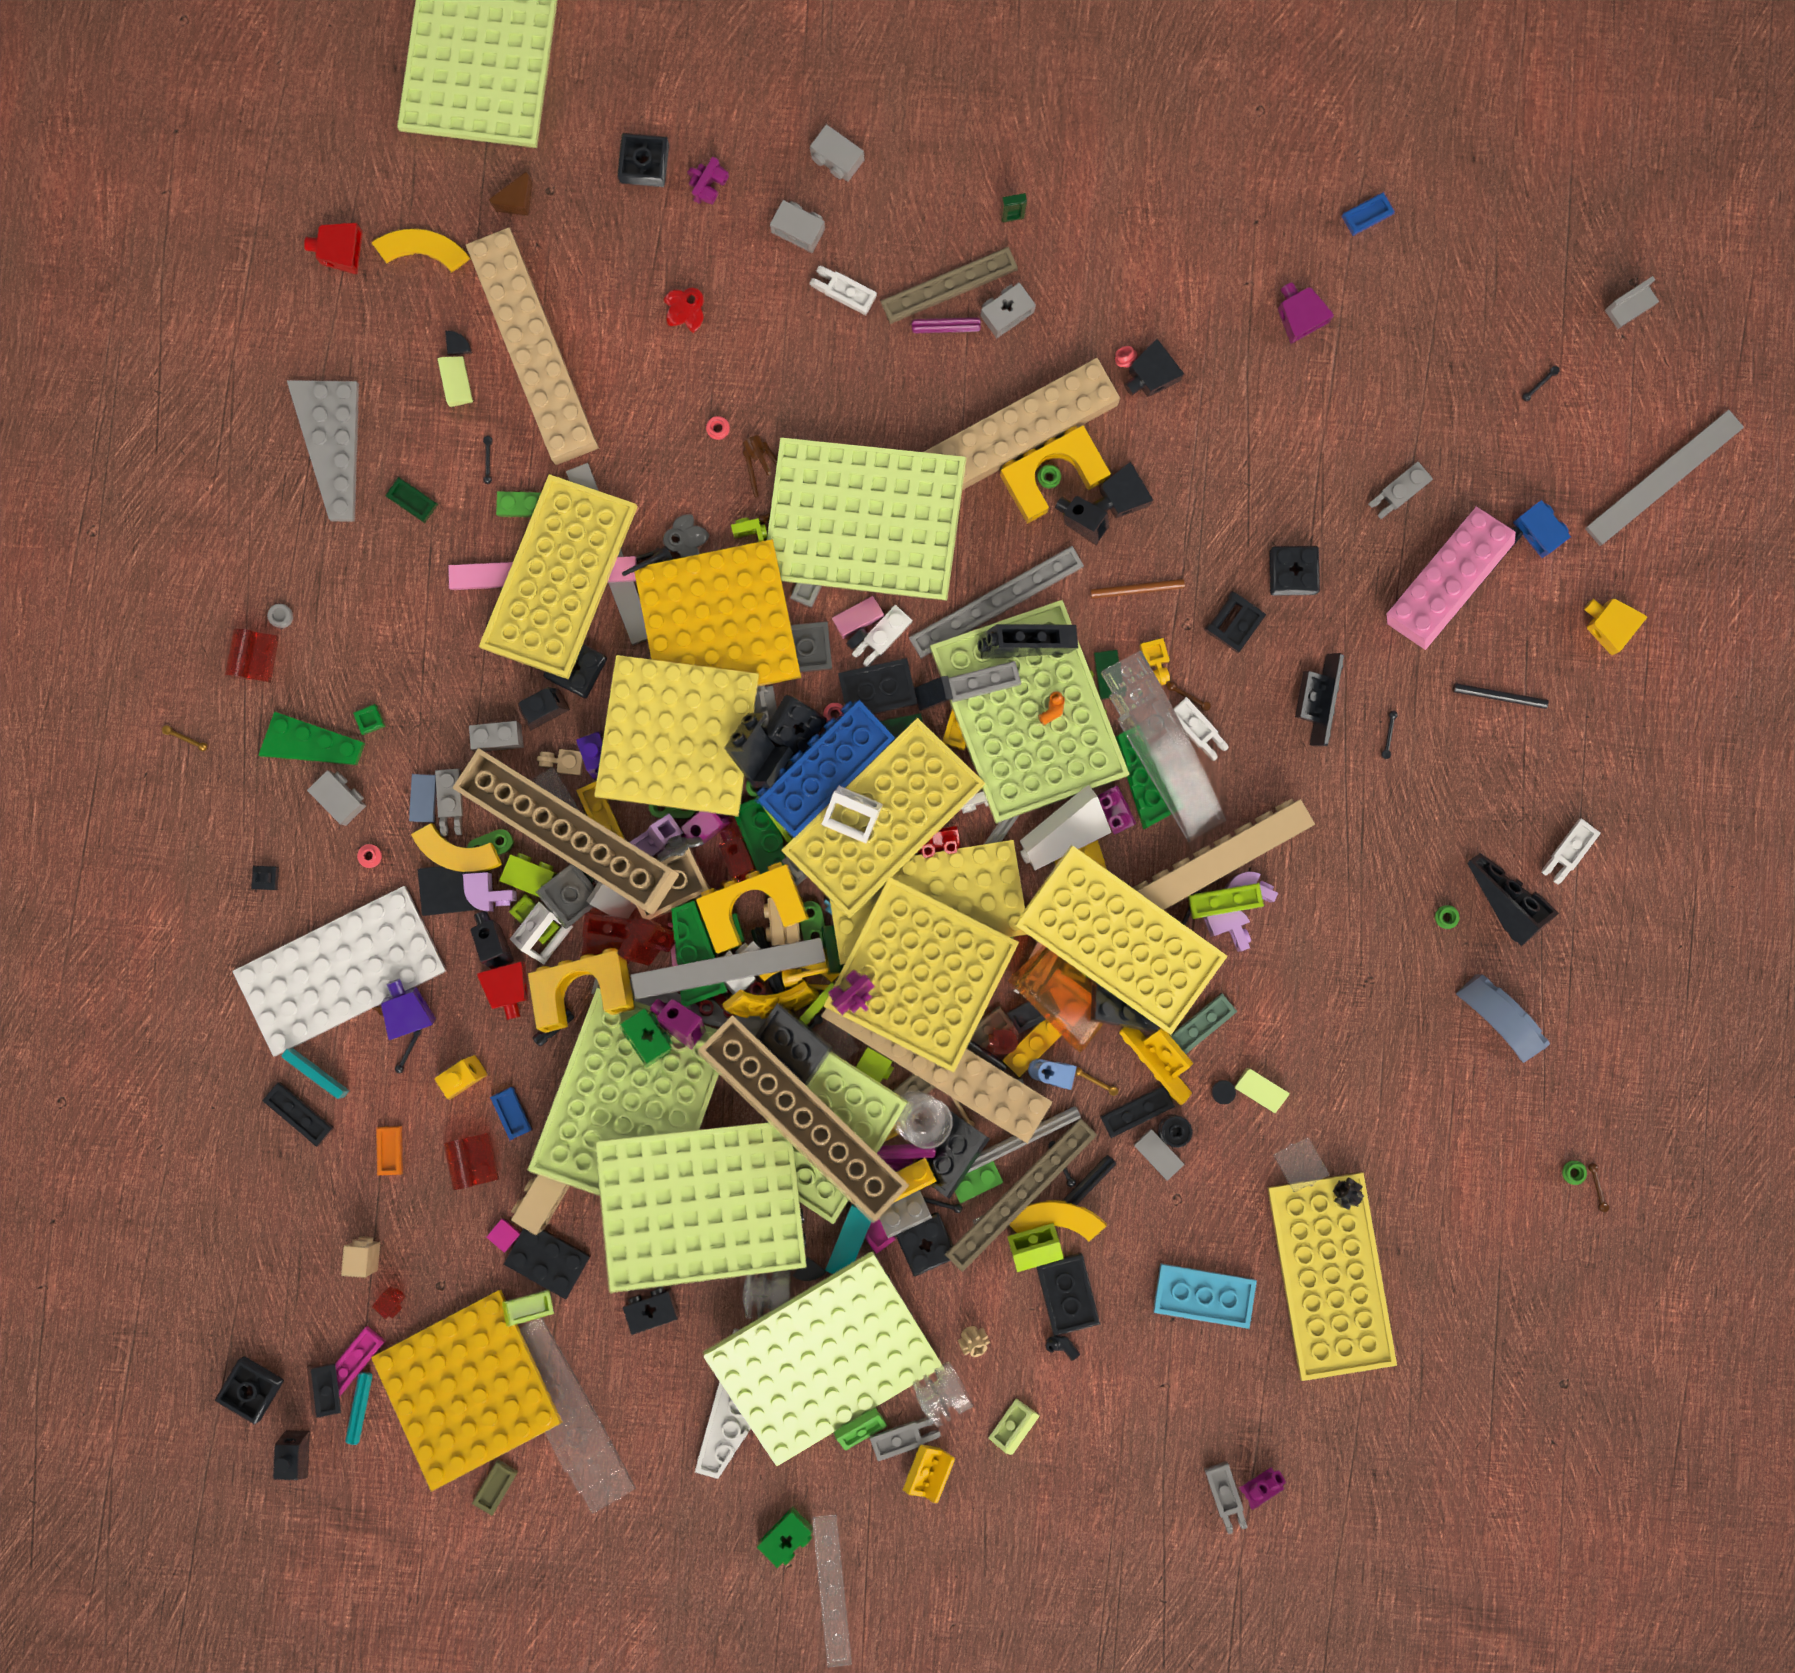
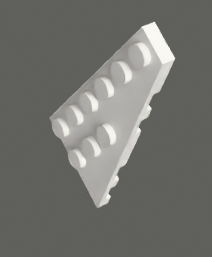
[695,1328,751,1479]

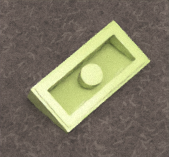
[438,357,473,407]
[1235,1068,1290,1113]
[989,1398,1039,1455]

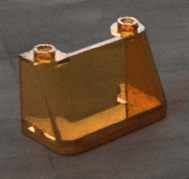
[1008,945,1105,1053]

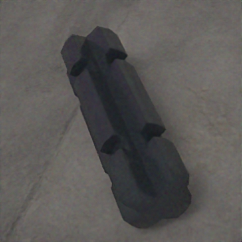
[532,1008,575,1046]

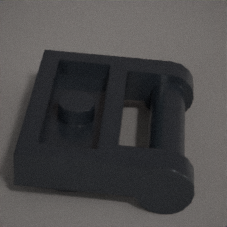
[1204,591,1266,653]

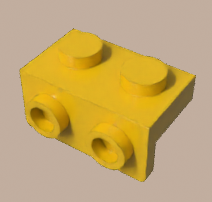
[903,1444,955,1503]

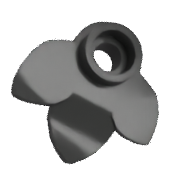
[663,514,710,558]
[657,835,703,862]

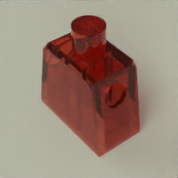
[719,828,756,883]

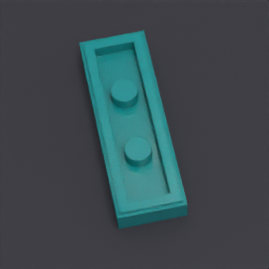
[281,1048,350,1099]
[825,1204,871,1274]

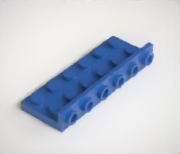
[755,700,895,838]

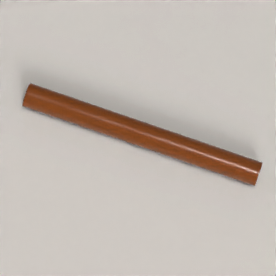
[1090,579,1185,599]

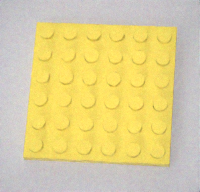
[595,655,759,816]
[824,877,1019,1073]

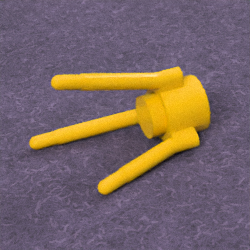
[782,967,829,990]

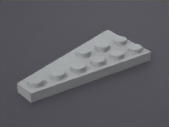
[287,381,359,522]

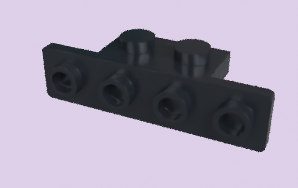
[1295,653,1344,747]

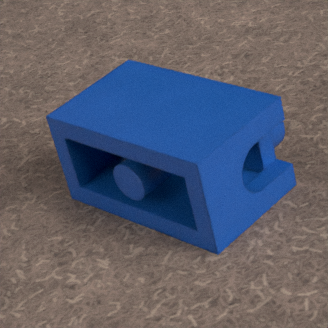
[1513,500,1571,558]

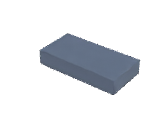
[409,774,436,823]

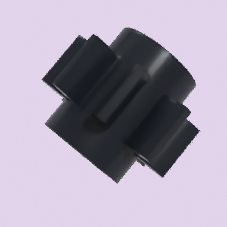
[1333,1177,1364,1210]

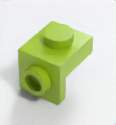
[731,518,768,542]

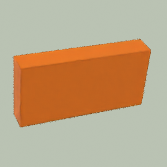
[376,1126,403,1176]

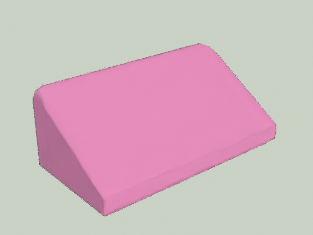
[832,596,884,639]

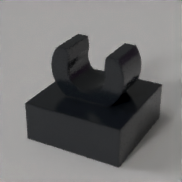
[251,865,279,891]

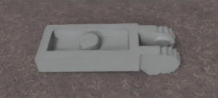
[1369,462,1433,519]
[435,769,464,836]
[870,1416,941,1461]
[1204,1461,1247,1534]

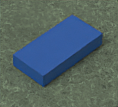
[1341,192,1395,236]
[490,1087,533,1140]

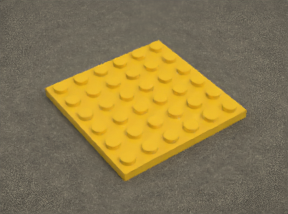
[634,539,801,687]
[371,1290,563,1491]

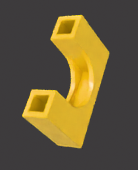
[1000,425,1111,524]
[696,862,809,953]
[528,948,635,1033]

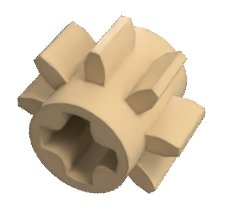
[958,1326,990,1357]

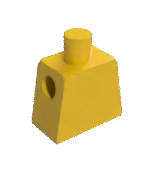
[1584,599,1647,655]
[434,1055,488,1100]

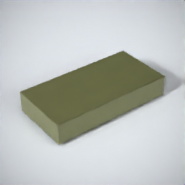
[472,1459,519,1516]

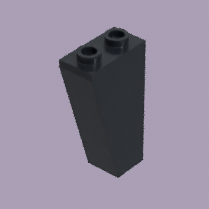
[977,624,1078,659]

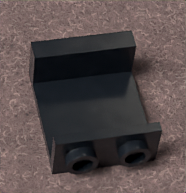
[724,713,794,788]

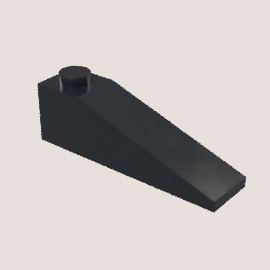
[1467,853,1559,946]

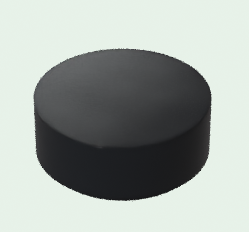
[846,627,868,649]
[1211,1080,1236,1104]

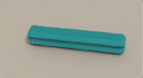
[345,1372,373,1445]

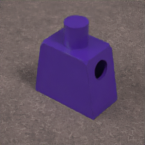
[576,730,604,780]
[381,979,436,1040]

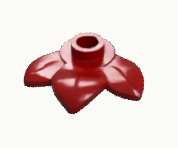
[663,288,704,333]

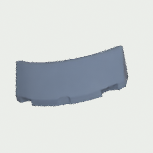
[1456,974,1550,1063]

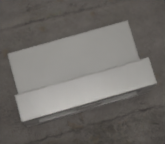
[1605,276,1659,329]

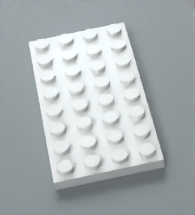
[233,886,447,1057]

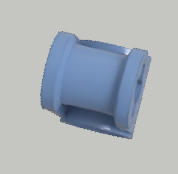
[1028,1059,1077,1090]

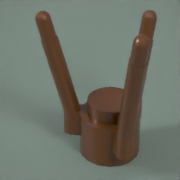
[743,435,778,498]

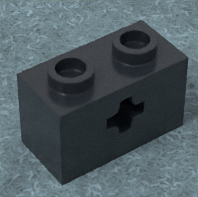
[622,1287,680,1335]

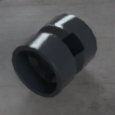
[1157,1114,1193,1148]

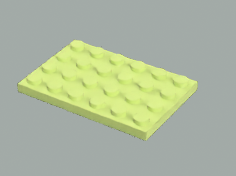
[793,1052,908,1224]

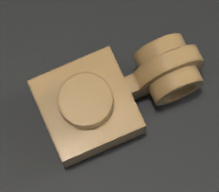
[537,749,583,776]

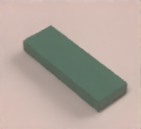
[1170,993,1237,1054]

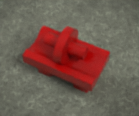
[918,826,960,858]

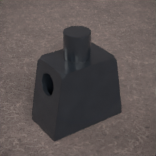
[1124,339,1184,397]
[1093,462,1153,518]
[1055,496,1109,545]
[518,687,570,731]
[470,911,514,969]
[273,1430,310,1480]

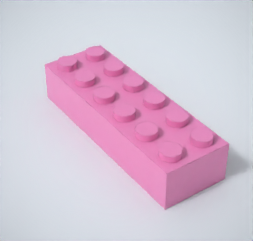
[1387,507,1515,650]

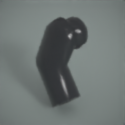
[1045,1335,1080,1361]

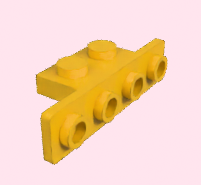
[1119,1027,1193,1105]

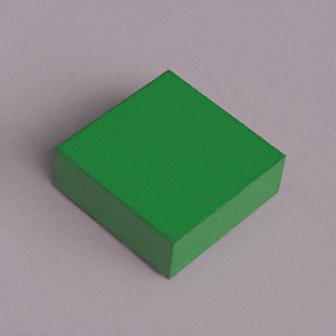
[353,704,385,735]

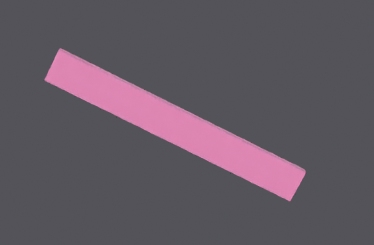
[449,556,637,590]

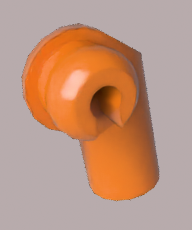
[1038,691,1065,726]

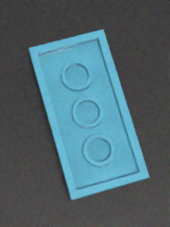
[1153,1263,1257,1329]

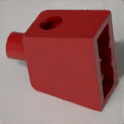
[304,223,363,274]
[477,962,528,1020]

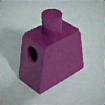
[1278,282,1334,344]
[681,811,733,846]
[650,998,706,1050]

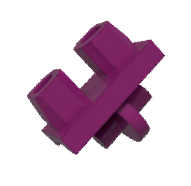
[687,157,729,204]
[1097,786,1137,835]
[828,970,875,1015]
[1239,1467,1286,1510]

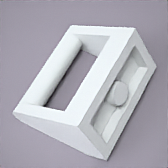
[822,786,883,843]
[510,902,573,964]

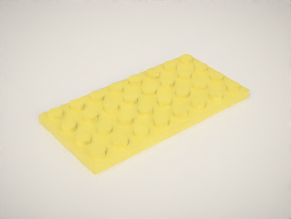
[479,474,637,679]
[782,718,985,919]
[830,840,1028,965]
[1015,845,1227,1034]
[1267,1172,1397,1381]

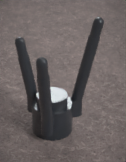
[622,546,674,594]

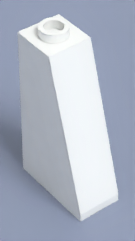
[1020,785,1112,870]

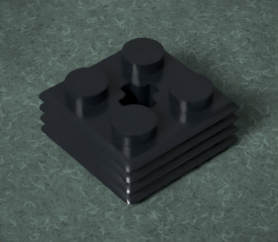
[617,133,669,187]
[1269,546,1320,595]
[543,644,607,699]
[764,695,826,755]
[895,1212,953,1277]
[215,1356,284,1424]

